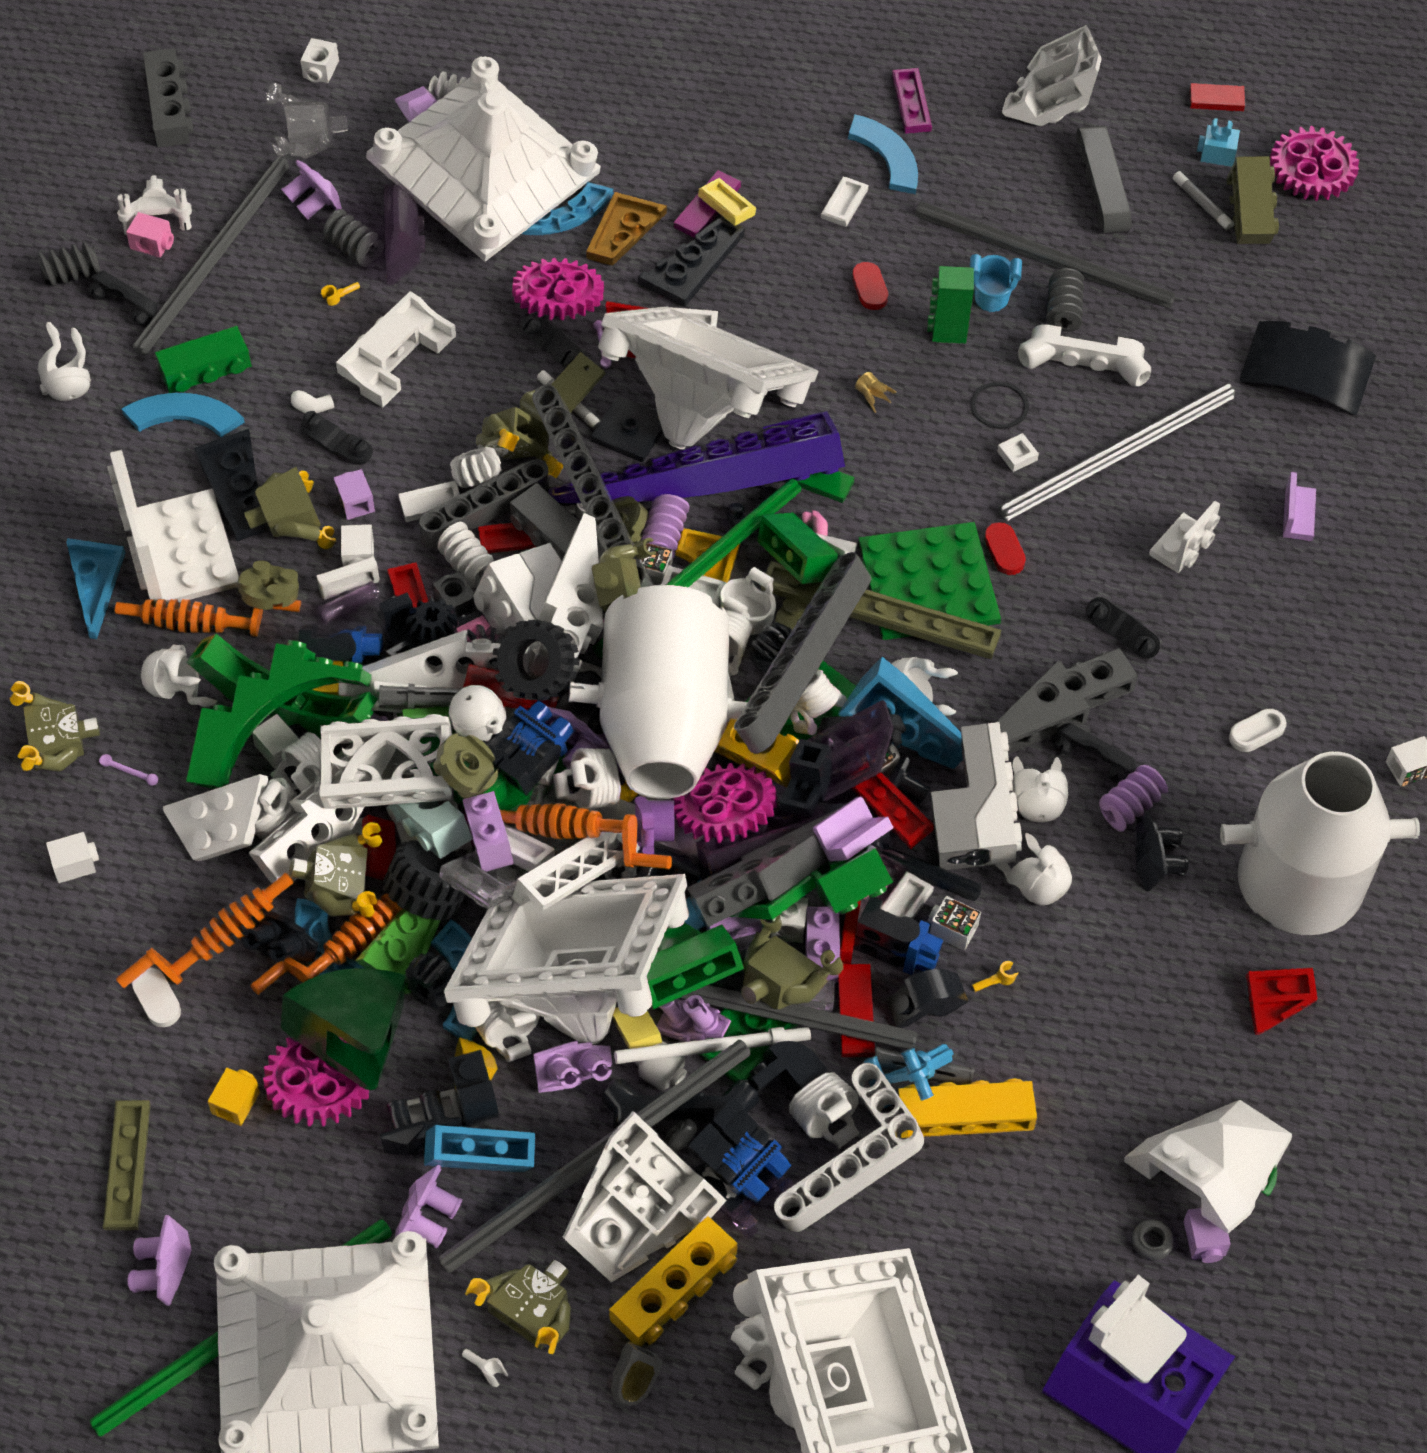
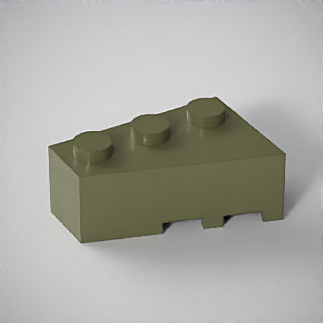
[1226,156,1279,244]

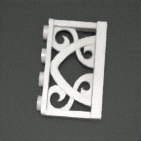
[320,714,454,809]

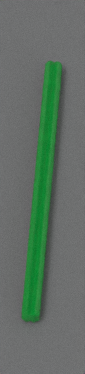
[592,479,802,659]
[90,1219,392,1436]

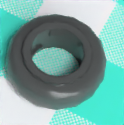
[663,1118,697,1153]
[1131,1219,1174,1261]

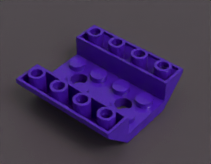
[1042,1280,1235,1453]

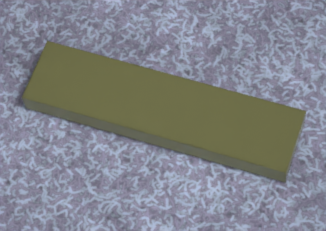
[103,1100,151,1230]

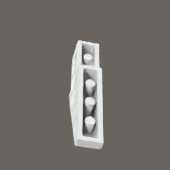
[529,513,604,676]
[339,630,530,696]
[249,742,396,883]

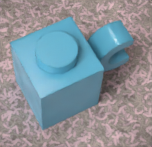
[1197,118,1240,167]

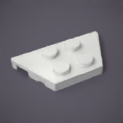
[163,774,268,861]

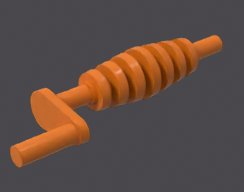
[115,599,301,637]
[500,803,672,869]
[116,873,294,988]
[250,893,402,995]

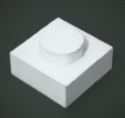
[997,433,1039,472]

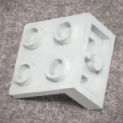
[1149,501,1220,573]

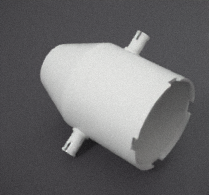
[568,585,748,799]
[1220,752,1420,935]

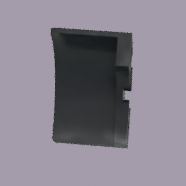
[1239,321,1376,415]

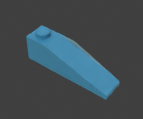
[838,657,963,769]

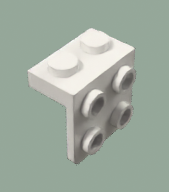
[1089,1274,1187,1383]

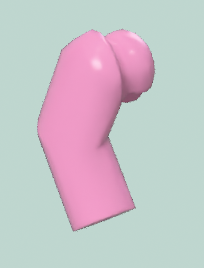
[802,510,828,536]

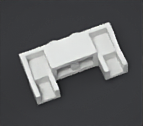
[336,291,456,408]

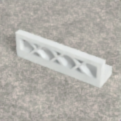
[512,832,640,911]

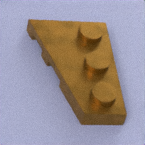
[586,192,667,266]

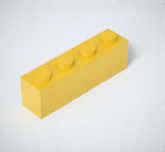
[898,1078,1037,1138]

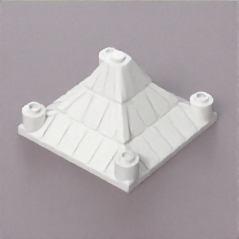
[366,56,601,262]
[598,306,819,449]
[444,874,689,1044]
[214,1231,439,1453]
[733,1248,973,1453]

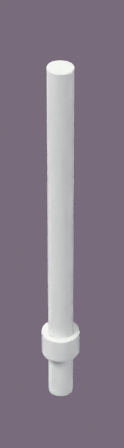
[614,1027,811,1064]

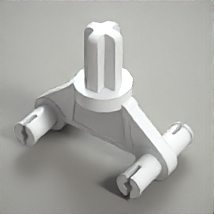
[117,175,192,235]

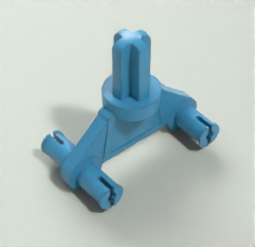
[864,1044,954,1107]

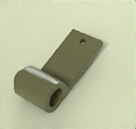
[519,352,606,423]

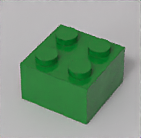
[808,844,893,914]

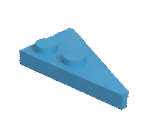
[66,538,125,639]

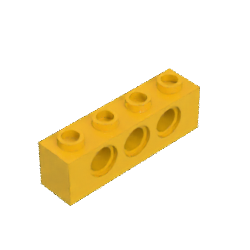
[714,719,799,788]
[609,1216,738,1346]

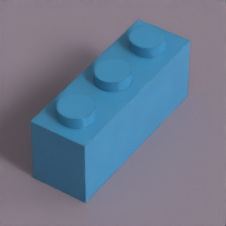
[424,1125,535,1172]

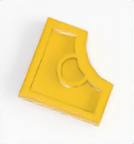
[675,528,740,583]

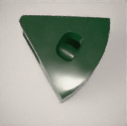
[281,968,406,1090]

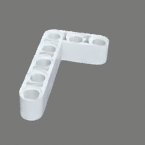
[774,1063,924,1232]

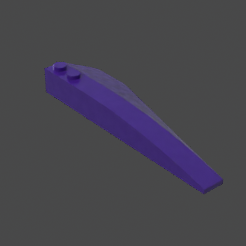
[548,411,845,503]

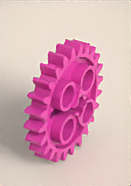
[1270,126,1359,201]
[512,258,604,320]
[673,763,777,843]
[263,1036,369,1127]

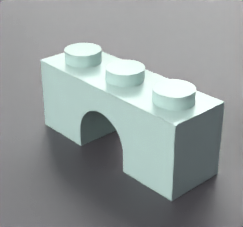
[386,776,472,859]

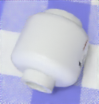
[636,1041,687,1091]

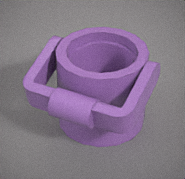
[635,796,674,854]

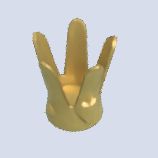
[855,372,897,413]

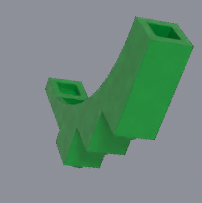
[186,634,378,739]
[186,640,372,789]

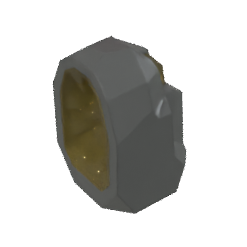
[611,1342,663,1406]

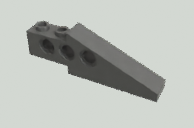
[996,648,1138,754]
[686,807,842,927]

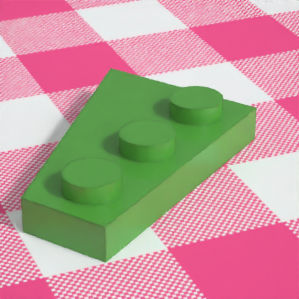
[355,909,440,994]

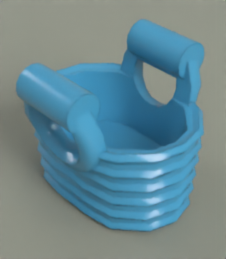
[970,254,1022,312]

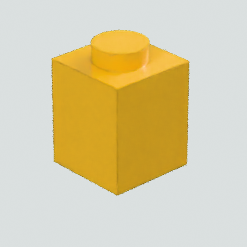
[207,1068,260,1126]

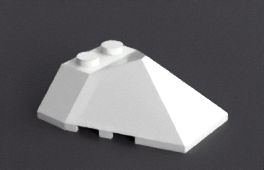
[1002,25,1102,126]
[1124,1100,1292,1234]
[563,1111,727,1283]

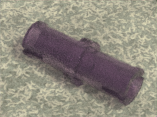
[317,581,380,624]

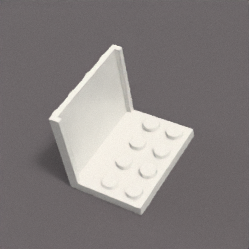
[107,450,239,606]

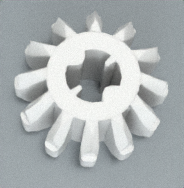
[450,446,502,488]

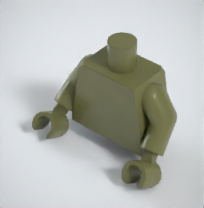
[592,538,656,612]
[741,915,843,1010]

